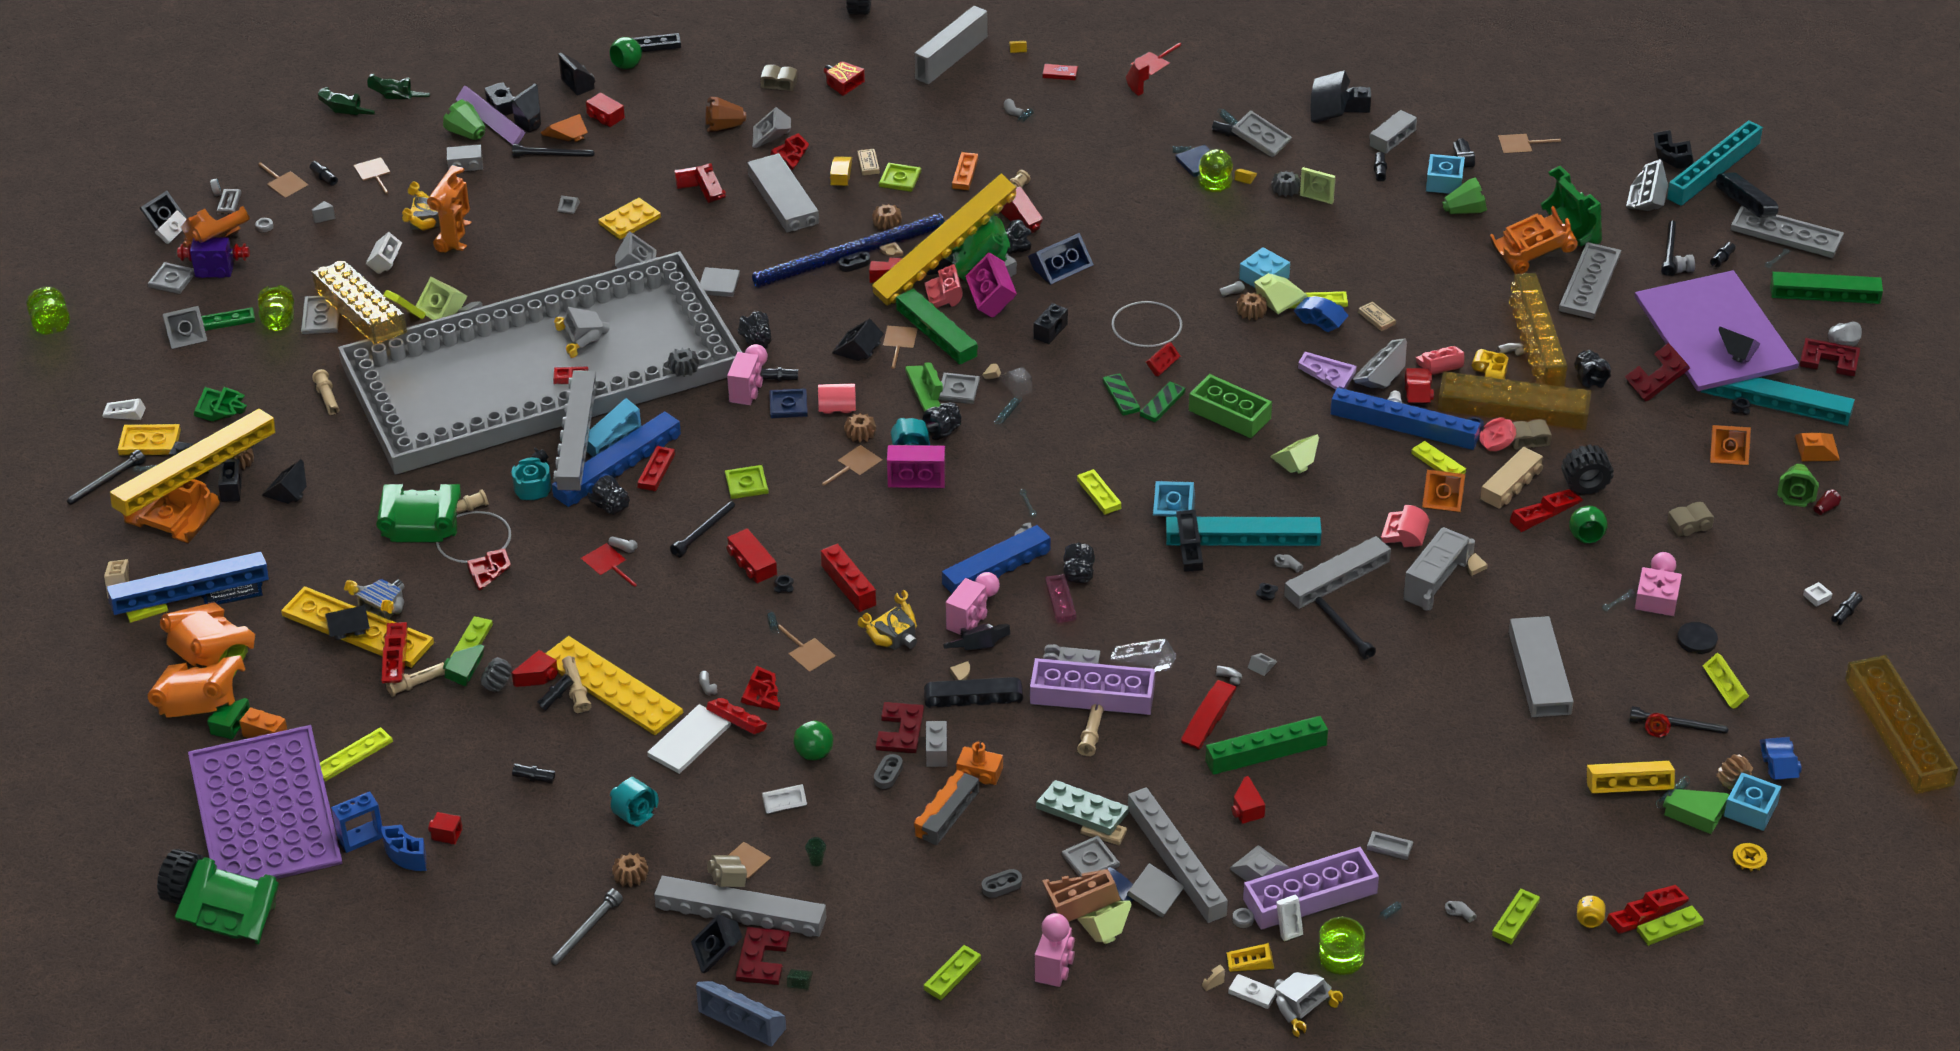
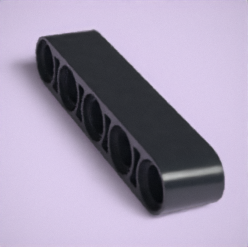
[1716,172,1779,218]
[924,677,1023,708]

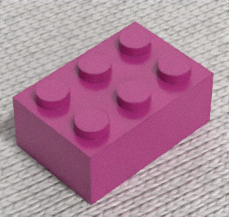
[965,253,1017,317]
[887,445,945,488]

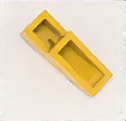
[830,157,852,186]

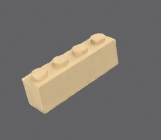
[1480,447,1543,509]

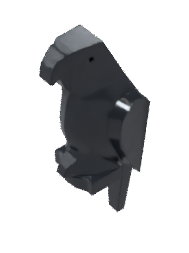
[943,624,1010,650]

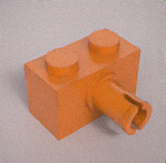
[956,742,1003,785]

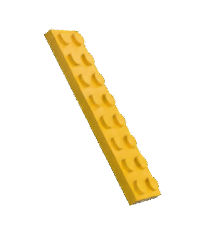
[281,586,434,668]
[545,636,683,735]

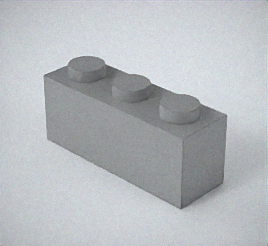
[1369,110,1417,154]

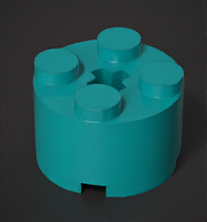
[891,418,930,446]
[512,458,552,500]
[610,777,659,826]

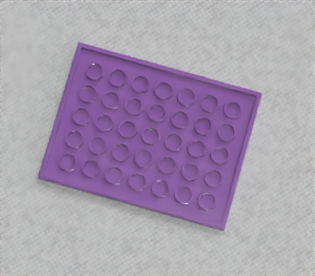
[1634,270,1799,391]
[188,725,343,880]

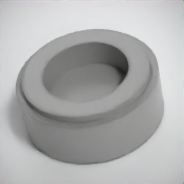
[210,178,222,196]
[255,218,273,232]
[1232,908,1254,928]

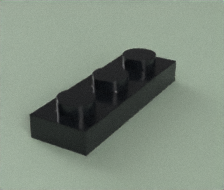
[632,33,681,52]

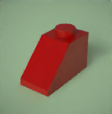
[511,650,558,687]
[1232,776,1265,824]

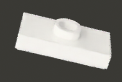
[155,210,186,244]
[762,784,807,813]
[1276,895,1303,941]
[1228,974,1277,1009]

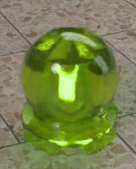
[1198,149,1233,192]
[258,285,295,330]

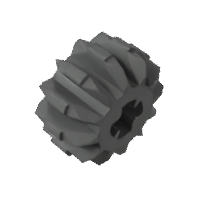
[1271,170,1301,198]
[667,347,699,377]
[481,657,512,692]

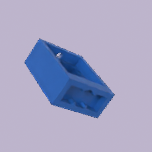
[331,791,383,853]

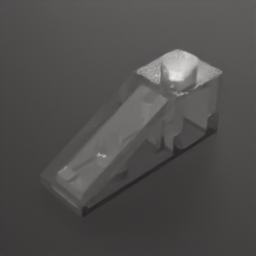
[1110,638,1177,672]

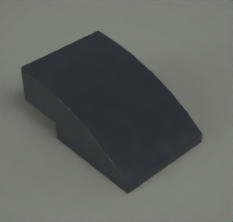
[1311,70,1350,123]

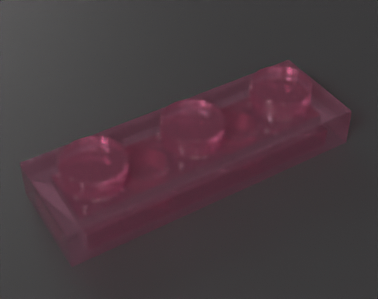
[1045,574,1076,623]

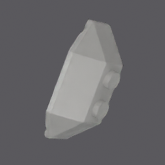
[1626,159,1668,211]
[1353,338,1407,388]

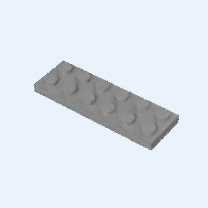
[1730,206,1844,258]
[1559,242,1621,319]

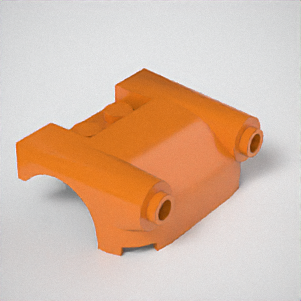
[427,165,472,253]
[181,206,250,247]
[1490,206,1578,274]
[123,479,220,543]
[160,602,255,667]
[148,655,245,718]

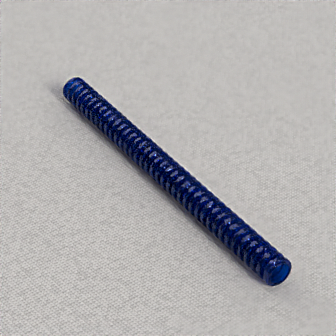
[752,213,945,288]

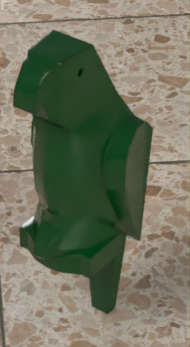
[367,74,430,99]
[318,87,375,115]

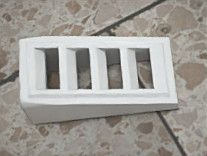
[102,399,146,420]

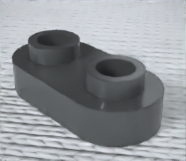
[874,754,903,789]
[982,869,1022,898]

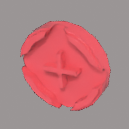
[1479,417,1516,451]

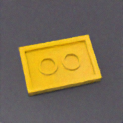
[598,198,661,239]
[118,424,181,455]

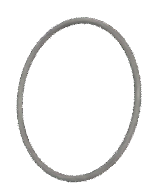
[1112,301,1182,347]
[436,511,511,563]

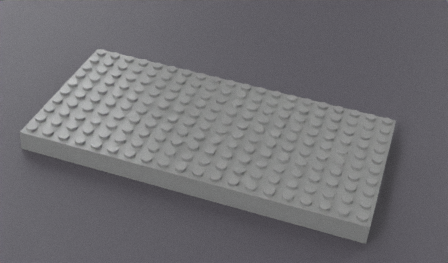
[338,251,742,475]

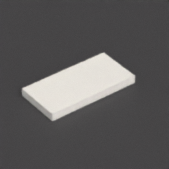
[647,704,731,774]

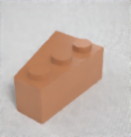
[1042,869,1121,922]

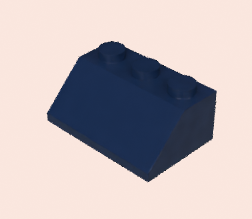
[1028,233,1094,285]

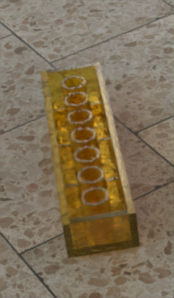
[312,261,408,345]
[1509,273,1567,394]
[1437,371,1591,430]
[1845,655,1958,794]

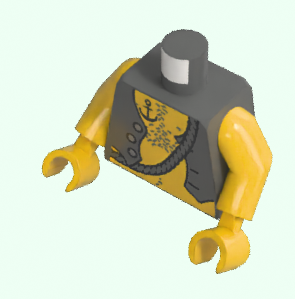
[402,181,440,231]
[858,590,917,650]

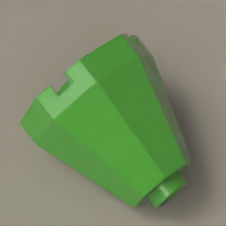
[443,99,485,140]
[1442,177,1487,214]
[1777,464,1819,507]

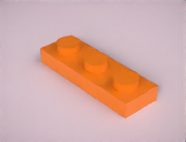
[952,152,978,190]

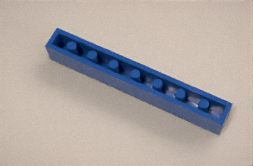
[1331,387,1481,450]
[552,411,681,507]
[107,552,269,615]

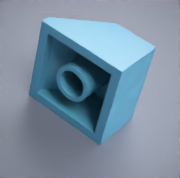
[1153,481,1195,516]

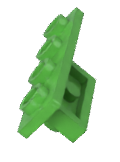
[905,363,943,412]

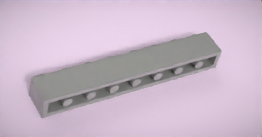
[554,370,597,491]
[1128,787,1228,923]
[654,876,827,937]

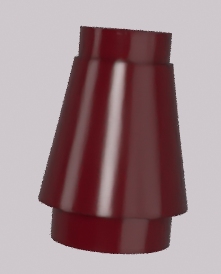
[1813,489,1841,515]

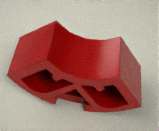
[1405,368,1434,403]

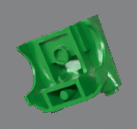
[1541,166,1602,247]
[953,215,1010,282]
[376,484,461,542]
[175,857,279,944]

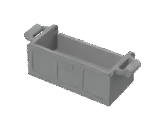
[1403,527,1475,610]

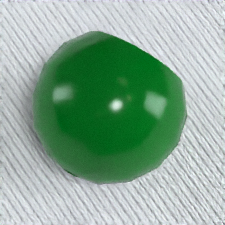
[609,37,642,70]
[1569,506,1608,544]
[793,720,834,761]

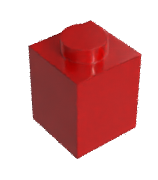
[428,812,463,844]

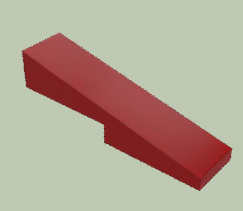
[1509,489,1583,532]

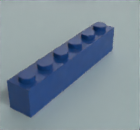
[942,525,1051,594]

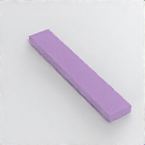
[456,85,526,145]

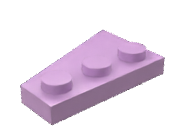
[1298,352,1356,389]

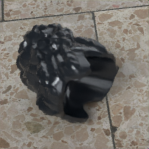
[1005,219,1031,254]
[737,311,772,348]
[1574,350,1611,388]
[922,402,962,440]
[587,475,630,515]
[1063,542,1095,583]

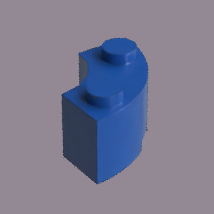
[1294,296,1349,332]
[1760,737,1801,779]
[381,825,426,871]

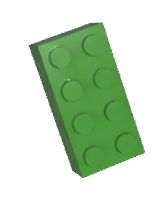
[1189,374,1272,438]

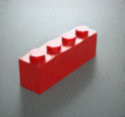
[821,543,876,612]

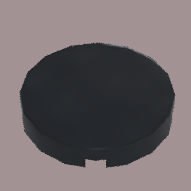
[1677,622,1718,654]

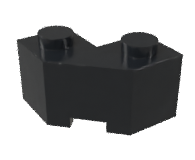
[1653,130,1694,168]

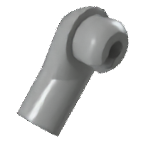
[1004,99,1024,117]
[1220,281,1245,297]
[1497,343,1525,356]
[608,536,638,553]
[1274,554,1303,572]
[1216,666,1242,685]
[699,671,717,696]
[1445,901,1477,923]

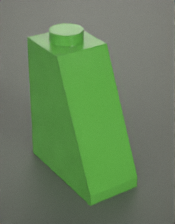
[1663,789,1730,834]

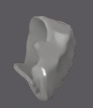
[1828,322,1862,347]

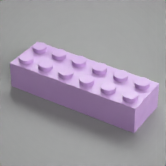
[1030,658,1155,715]
[1243,847,1379,930]

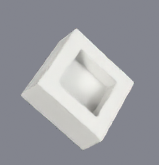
[1803,582,1832,607]

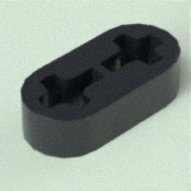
[839,251,871,272]

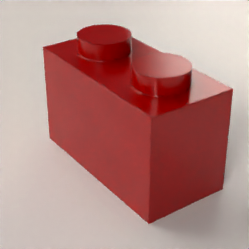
[586,92,625,127]

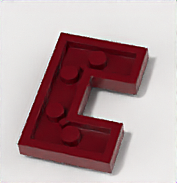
[1799,338,1860,376]
[1625,343,1690,402]
[876,702,924,753]
[736,927,790,985]

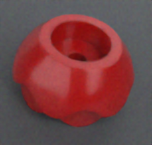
[1645,713,1671,737]

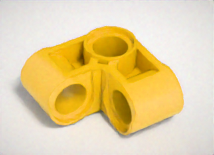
[1471,349,1508,387]

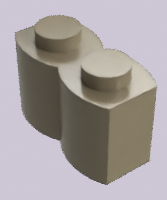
[761,65,797,91]
[1512,419,1552,450]
[1667,502,1714,537]
[707,855,747,887]

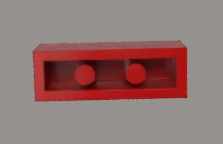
[726,528,777,583]

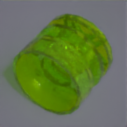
[26,287,70,335]
[1319,917,1365,975]

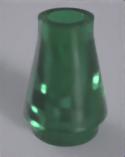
[805,837,826,867]

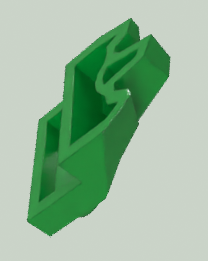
[194,387,247,421]

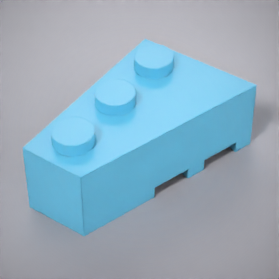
[587,398,641,457]

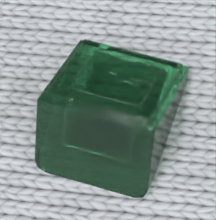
[787,969,813,990]

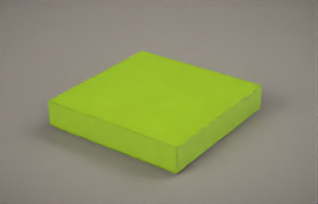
[879,163,921,192]
[725,465,769,499]

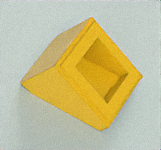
[1009,41,1027,53]
[1234,169,1257,184]

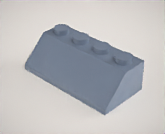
[696,981,786,1047]

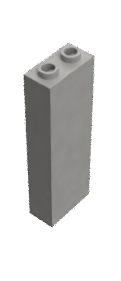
[915,6,988,84]
[747,153,819,232]
[1509,616,1574,717]

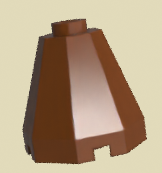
[705,97,746,132]

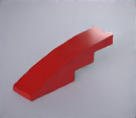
[382,622,408,683]
[1181,680,1237,750]
[1606,885,1689,934]

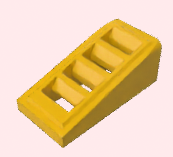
[1226,943,1274,972]

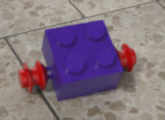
[177,237,250,278]

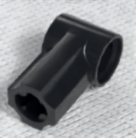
[1453,138,1475,167]

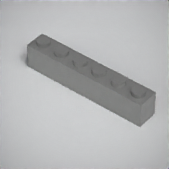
[1284,536,1391,609]

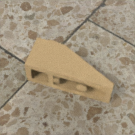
[104,559,129,597]

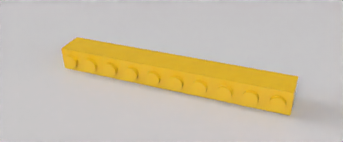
[872,173,1016,306]
[110,409,275,517]

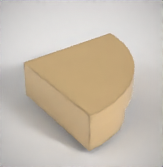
[880,242,903,257]
[982,364,1001,379]
[1468,553,1487,576]
[950,661,970,680]
[1202,965,1225,991]

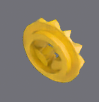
[1732,843,1767,871]

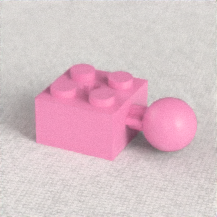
[727,344,768,405]
[1635,552,1682,616]
[946,572,1000,635]
[1035,913,1075,987]

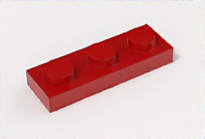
[637,446,675,491]
[706,698,767,734]

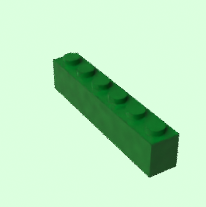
[1770,272,1883,304]
[896,288,978,365]
[1205,716,1328,775]

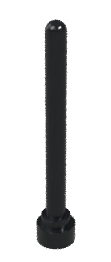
[512,144,595,157]
[1661,220,1676,276]
[67,449,146,505]
[670,501,735,558]
[1315,597,1376,660]
[1629,706,1729,734]

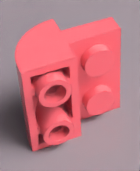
[925,264,963,308]
[1416,346,1464,375]
[818,384,856,414]
[1381,505,1430,547]

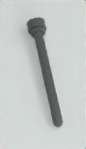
[551,888,623,965]

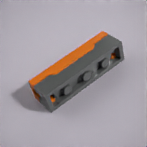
[914,770,979,845]

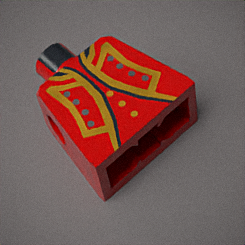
[824,62,865,96]

